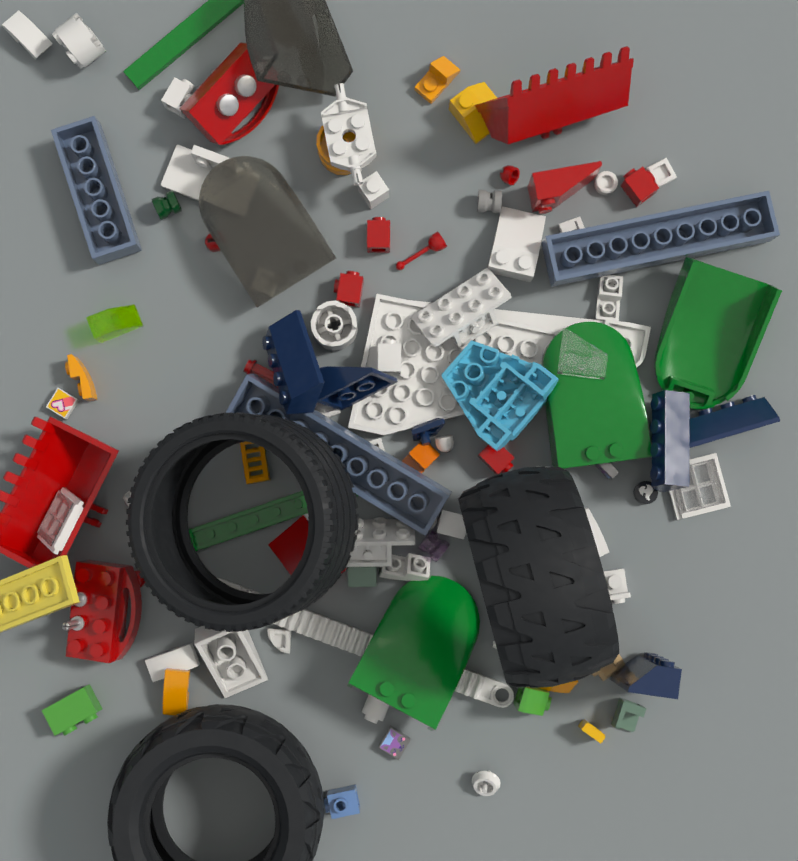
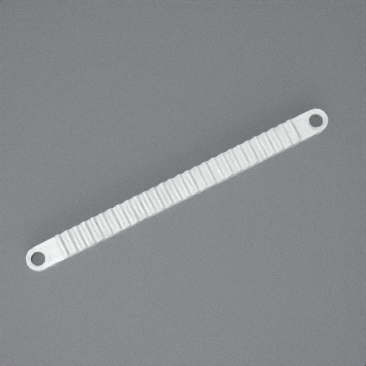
[218,578,514,708]

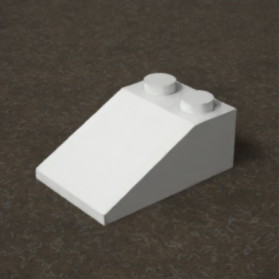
[488,206,546,282]
[194,626,268,698]

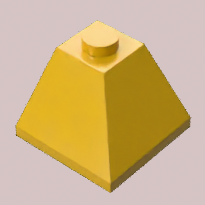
[449,82,497,144]

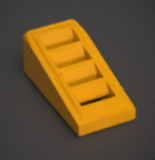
[240,441,271,485]

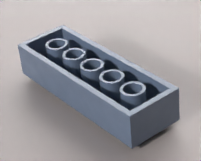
[51,116,142,265]

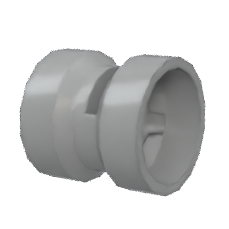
[477,190,502,213]

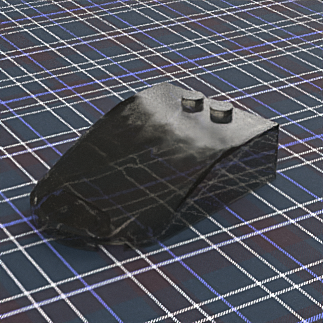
[244,0,353,96]
[199,156,336,308]

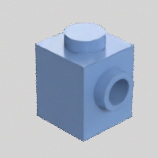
[324,784,360,819]

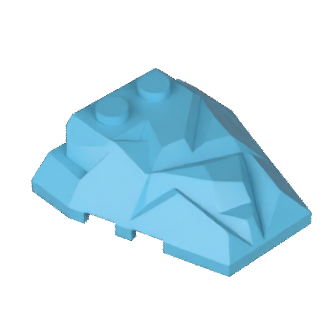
[441,340,559,451]

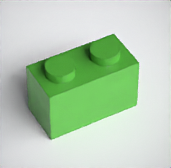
[42,684,102,736]

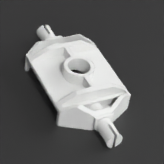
[321,83,377,185]

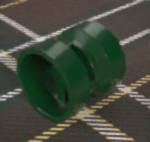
[151,190,182,220]

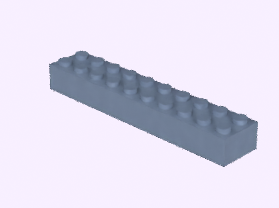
[541,191,780,287]
[226,373,452,536]

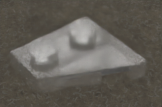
[557,328,608,380]

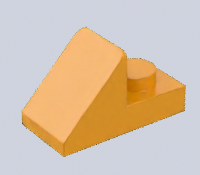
[414,56,461,104]

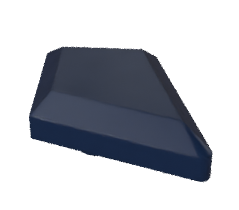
[411,418,445,446]

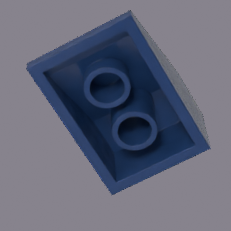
[317,366,398,411]

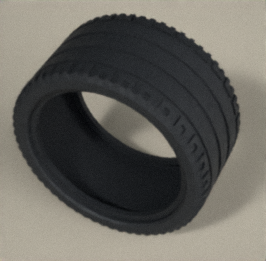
[126,413,359,632]

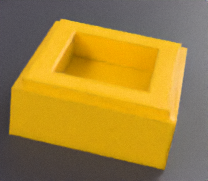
[578,719,605,744]

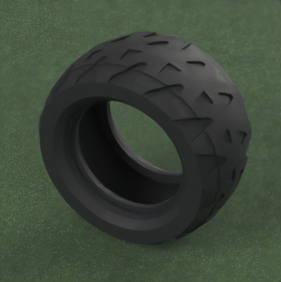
[458,466,619,688]
[107,704,324,861]

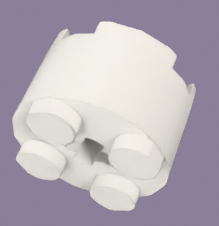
[52,13,106,69]
[310,300,358,351]

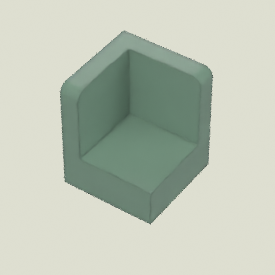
[348,567,377,587]
[611,698,647,732]

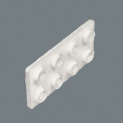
[161,145,261,217]
[412,268,512,349]
[347,517,415,567]

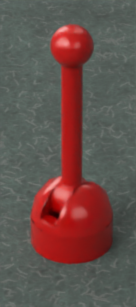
[396,231,447,270]

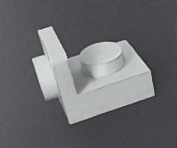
[604,568,631,604]

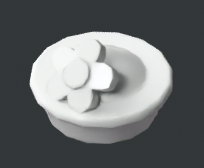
[471,770,501,796]

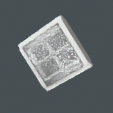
[669,453,731,520]
[37,487,84,555]

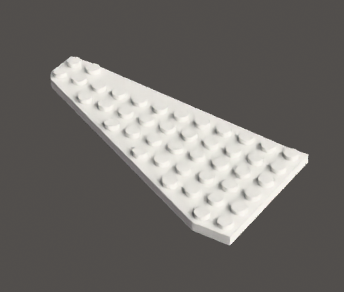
[348,294,651,436]

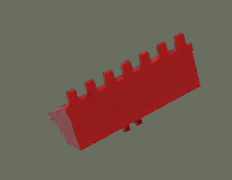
[475,46,634,144]
[0,416,119,568]

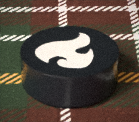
[633,481,658,504]

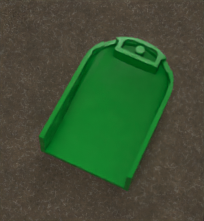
[654,257,782,409]
[541,322,652,468]
[347,576,480,731]

